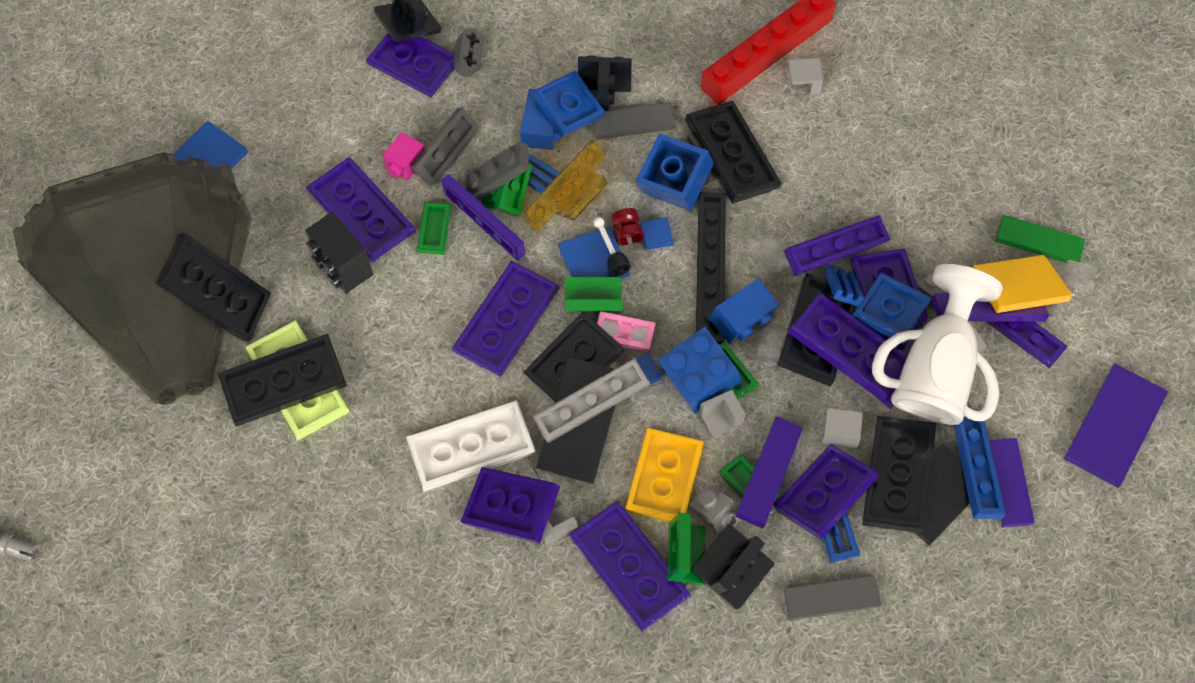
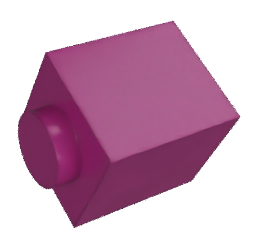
[382,132,424,181]

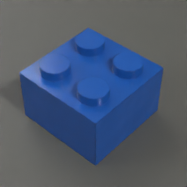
[636,133,714,211]
[657,327,742,414]

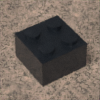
[305,211,373,294]

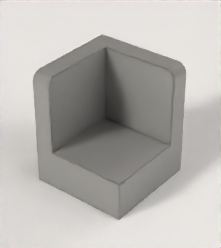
[786,58,823,94]
[699,390,746,437]
[821,408,863,450]
[542,505,578,546]

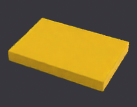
[972,255,1073,313]
[625,427,704,522]

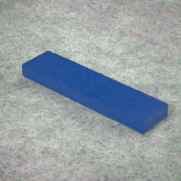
[953,409,1006,519]

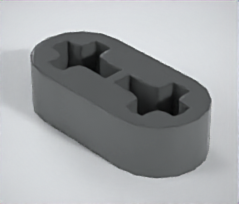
[453,28,483,77]

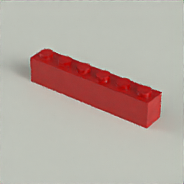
[701,0,836,105]

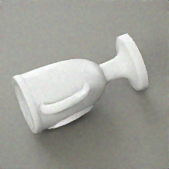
[872,264,1003,425]

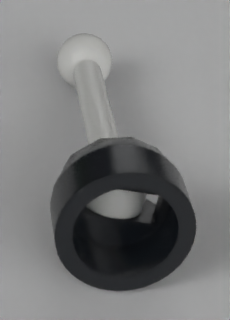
[594,217,631,277]

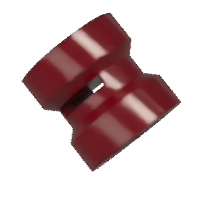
[611,208,644,246]

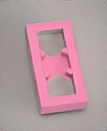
[597,311,656,353]

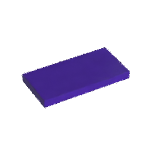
[306,156,416,263]
[452,261,559,377]
[788,292,908,401]
[1064,363,1168,488]
[569,500,691,632]

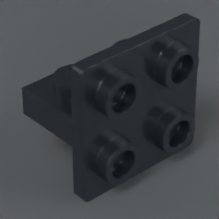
[374,0,442,41]
[578,55,632,111]
[692,525,774,609]

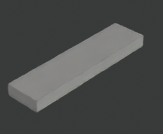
[533,358,650,443]

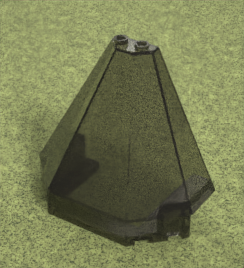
[13,152,252,405]

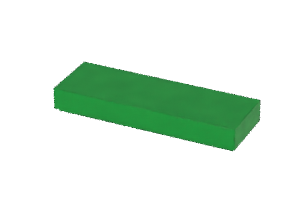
[995,215,1085,266]

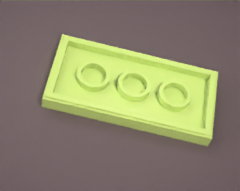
[245,320,349,440]

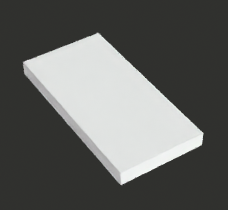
[406,400,536,492]

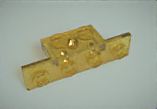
[524,139,608,233]

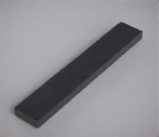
[696,192,726,345]

